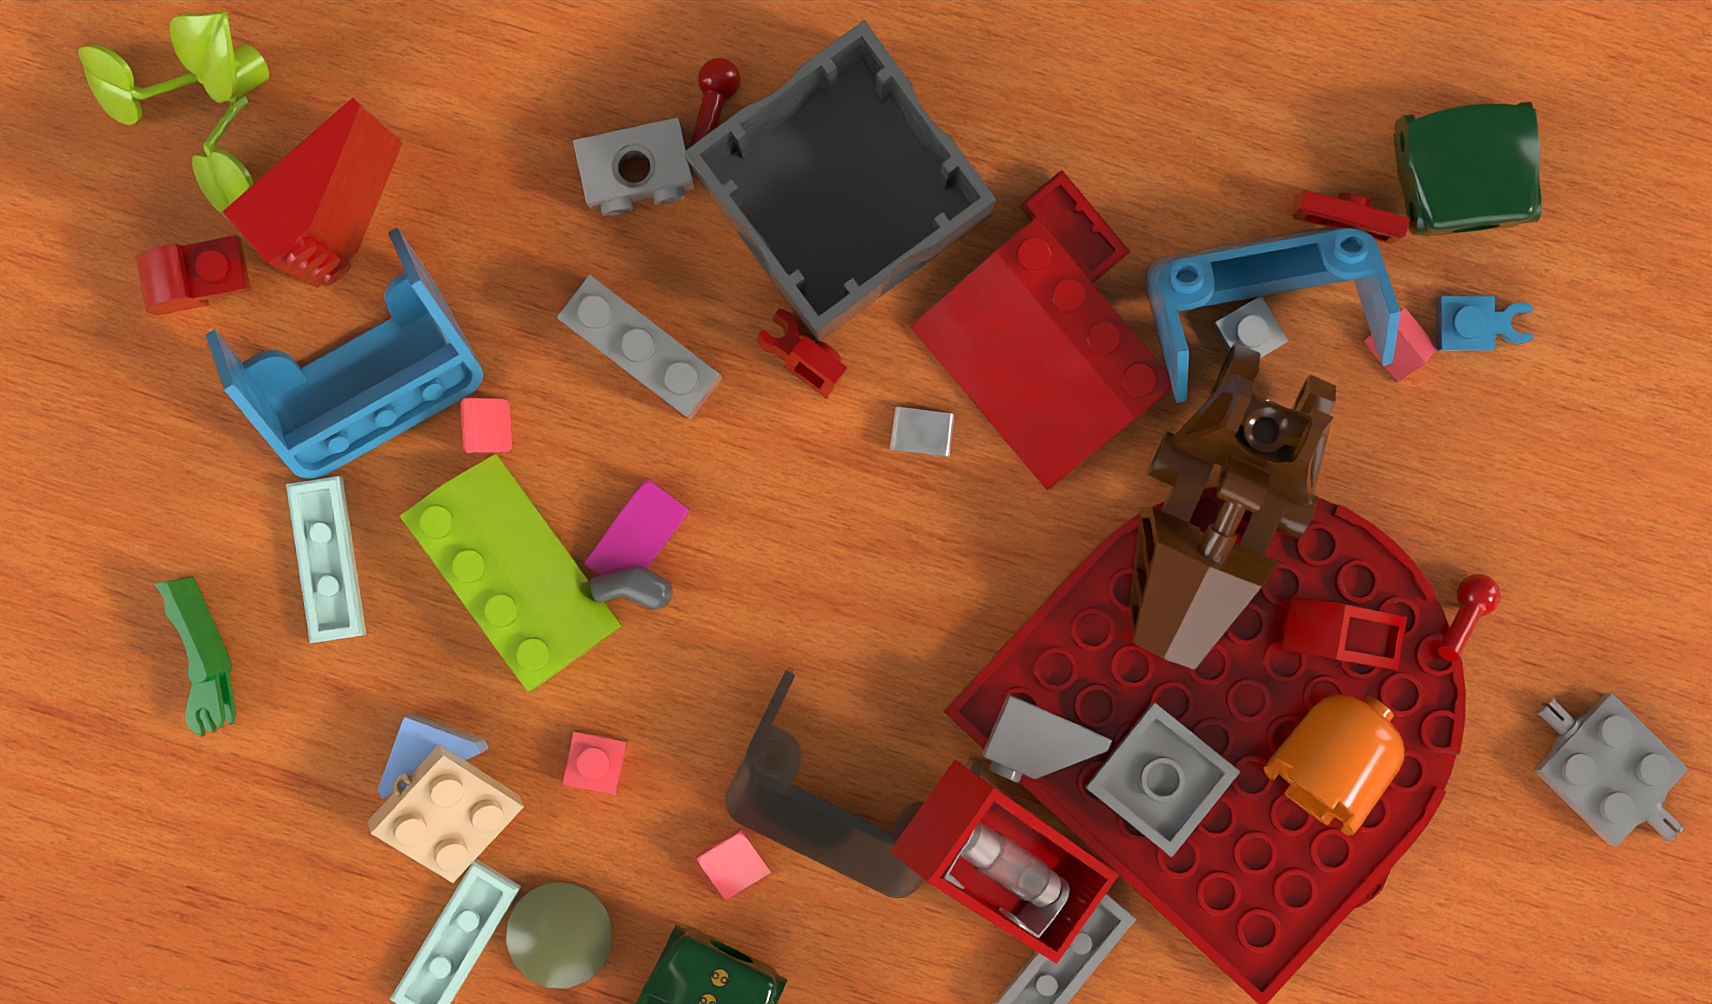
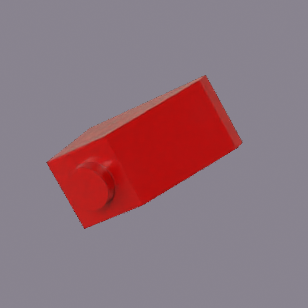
[1282,596,1407,671]

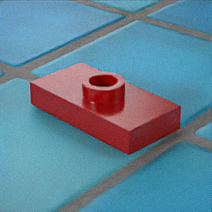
[1020,170,1130,283]
[1291,190,1410,244]

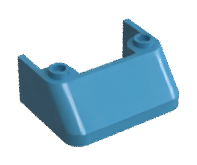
[205,227,483,479]
[1146,227,1401,403]

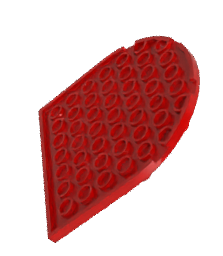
[943,487,1466,1004]

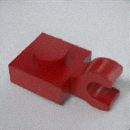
[756,308,848,399]

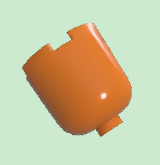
[1263,694,1405,836]

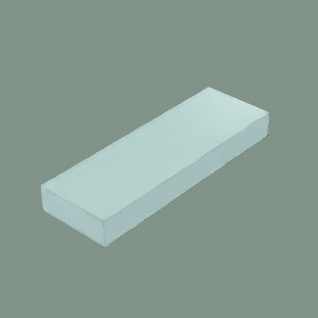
[286,476,366,643]
[389,859,521,1004]

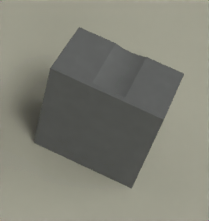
[684,20,997,341]

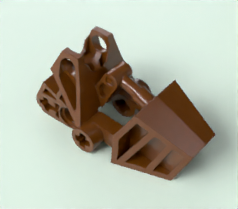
[1128,342,1336,670]

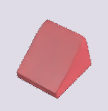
[460,398,512,455]
[696,826,771,901]

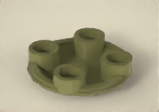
[506,882,613,989]

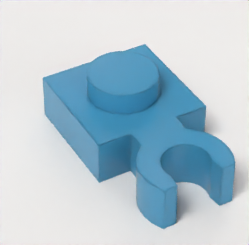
[1436,296,1533,351]

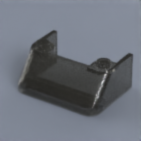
[725,666,984,898]

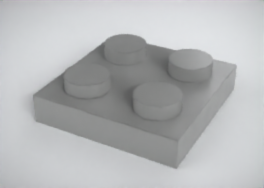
[1084,702,1240,857]

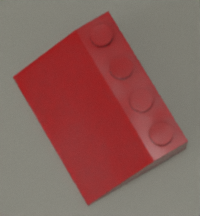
[222,98,402,288]
[910,217,1172,490]

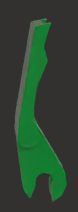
[154,577,236,736]

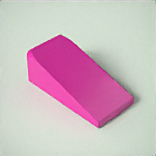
[584,478,692,575]

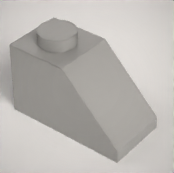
[982,694,1112,783]

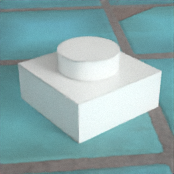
[1213,296,1289,358]

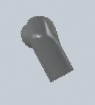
[590,566,673,610]

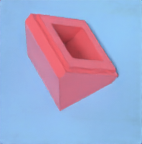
[1362,307,1439,382]

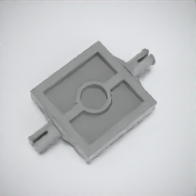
[1533,693,1689,846]

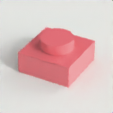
[563,730,628,795]

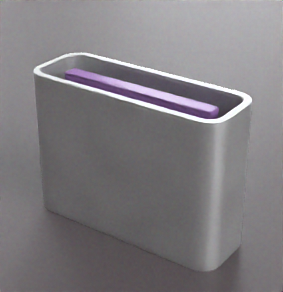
[890,407,955,457]

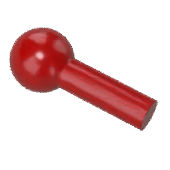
[689,58,740,148]
[1438,574,1501,661]

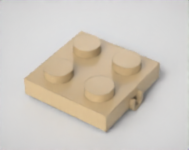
[367,744,524,883]

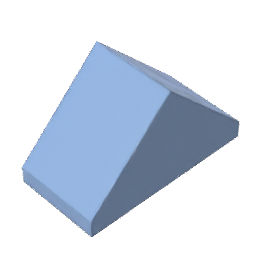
[377,713,489,799]

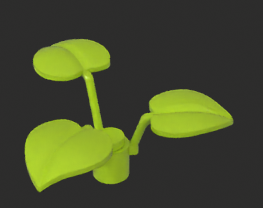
[77,11,269,218]

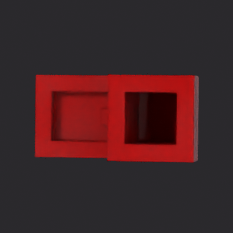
[136,235,251,316]

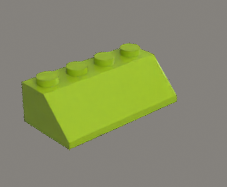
[400,454,622,693]

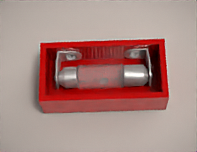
[889,759,1119,964]

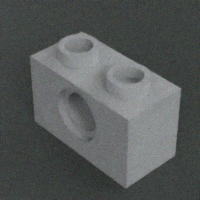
[573,117,696,216]

